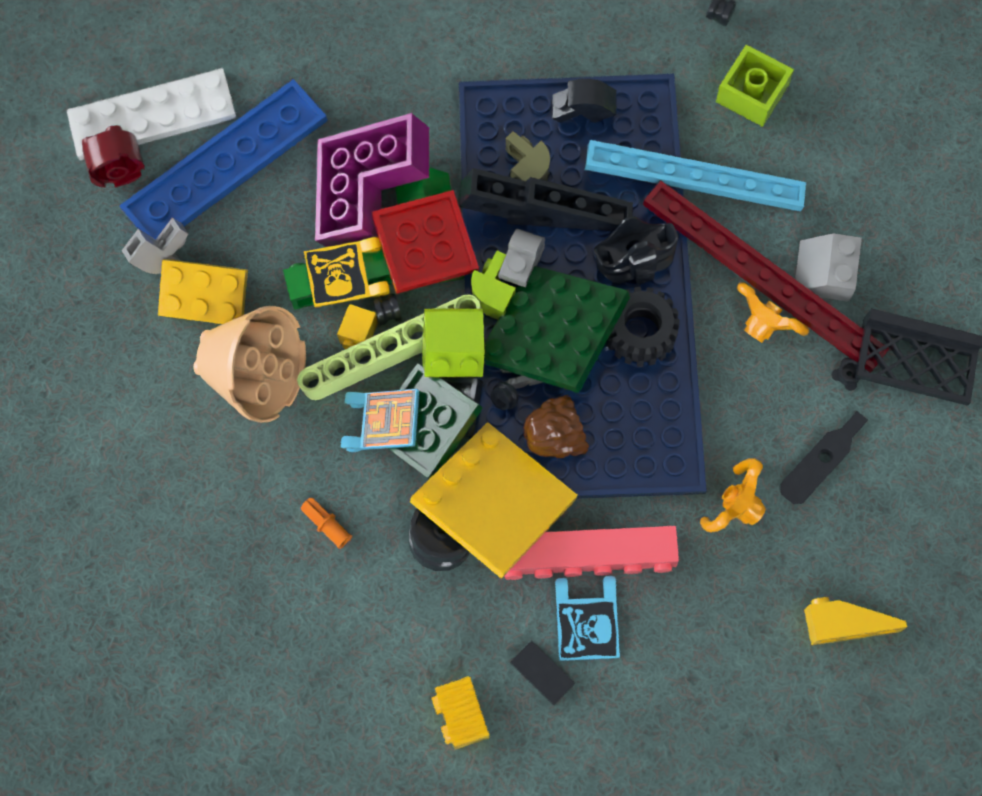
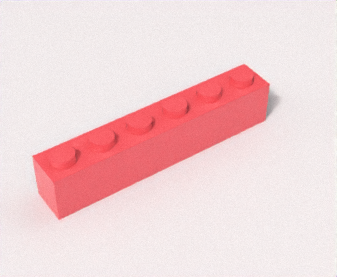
[505,526,679,580]

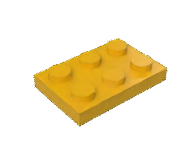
[158,259,248,324]

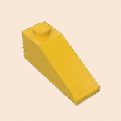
[804,597,907,645]

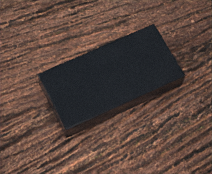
[510,640,575,706]

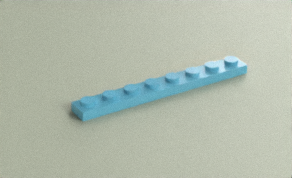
[585,140,806,211]

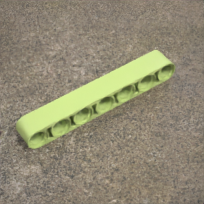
[297,294,484,400]

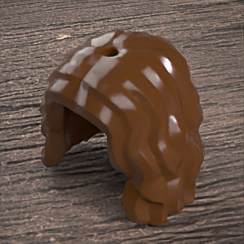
[524,394,589,458]

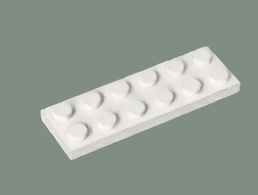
[67,68,237,160]

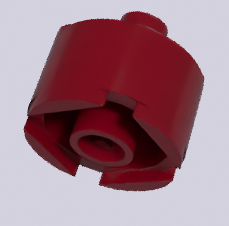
[82,125,145,188]

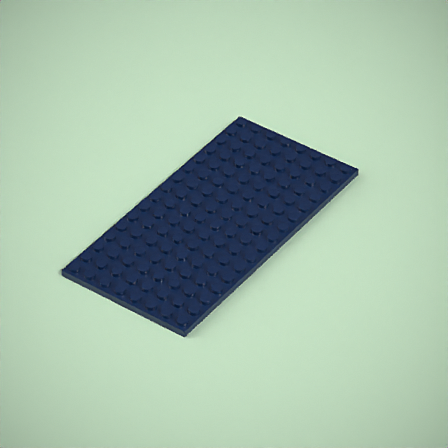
[459,74,707,499]

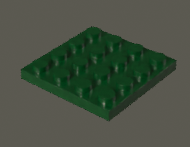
[484,266,630,393]

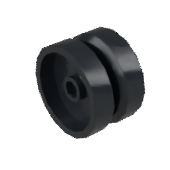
[409,508,470,571]

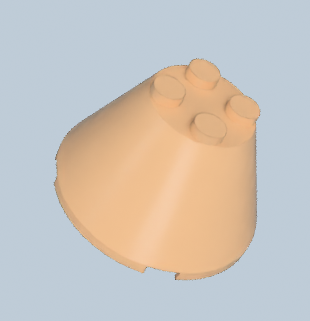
[193,306,306,423]

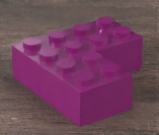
[315,113,429,247]

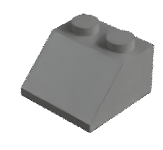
[795,233,862,302]

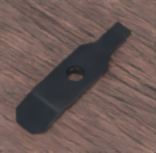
[780,411,868,504]

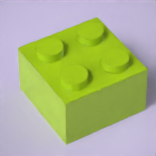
[716,45,794,127]

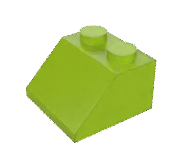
[422,309,485,377]

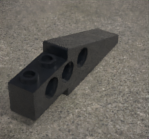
[459,168,633,231]

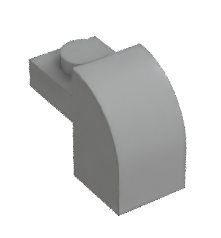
[122,217,189,274]
[499,229,545,287]

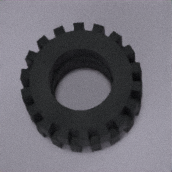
[608,287,680,367]

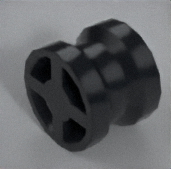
[706,0,737,26]
[373,293,402,326]

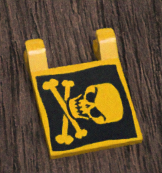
[304,237,390,308]

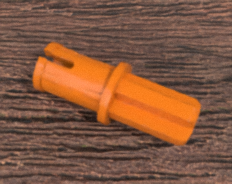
[301,497,352,549]

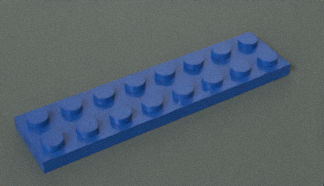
[119,79,328,239]

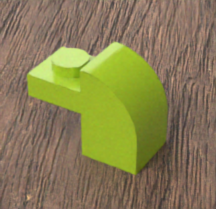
[471,251,516,320]

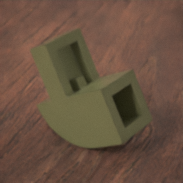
[506,131,550,181]

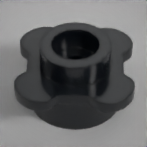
[832,357,866,391]

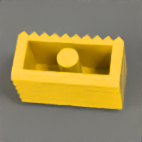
[431,676,490,750]

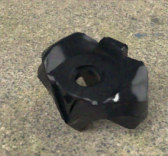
[594,216,678,285]

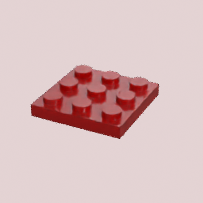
[372,190,479,294]

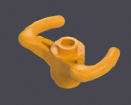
[737,282,809,343]
[700,458,766,532]

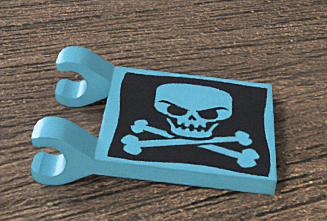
[555,576,620,661]

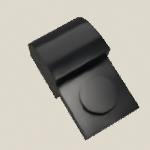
[553,79,617,123]

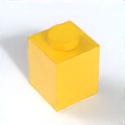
[337,304,378,349]

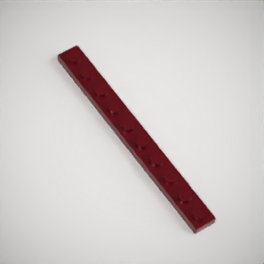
[642,181,889,373]

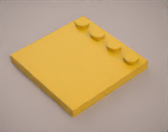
[410,422,578,579]

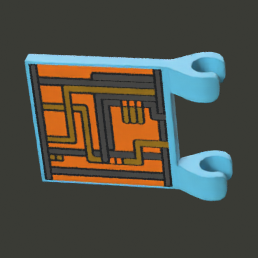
[341,389,419,452]

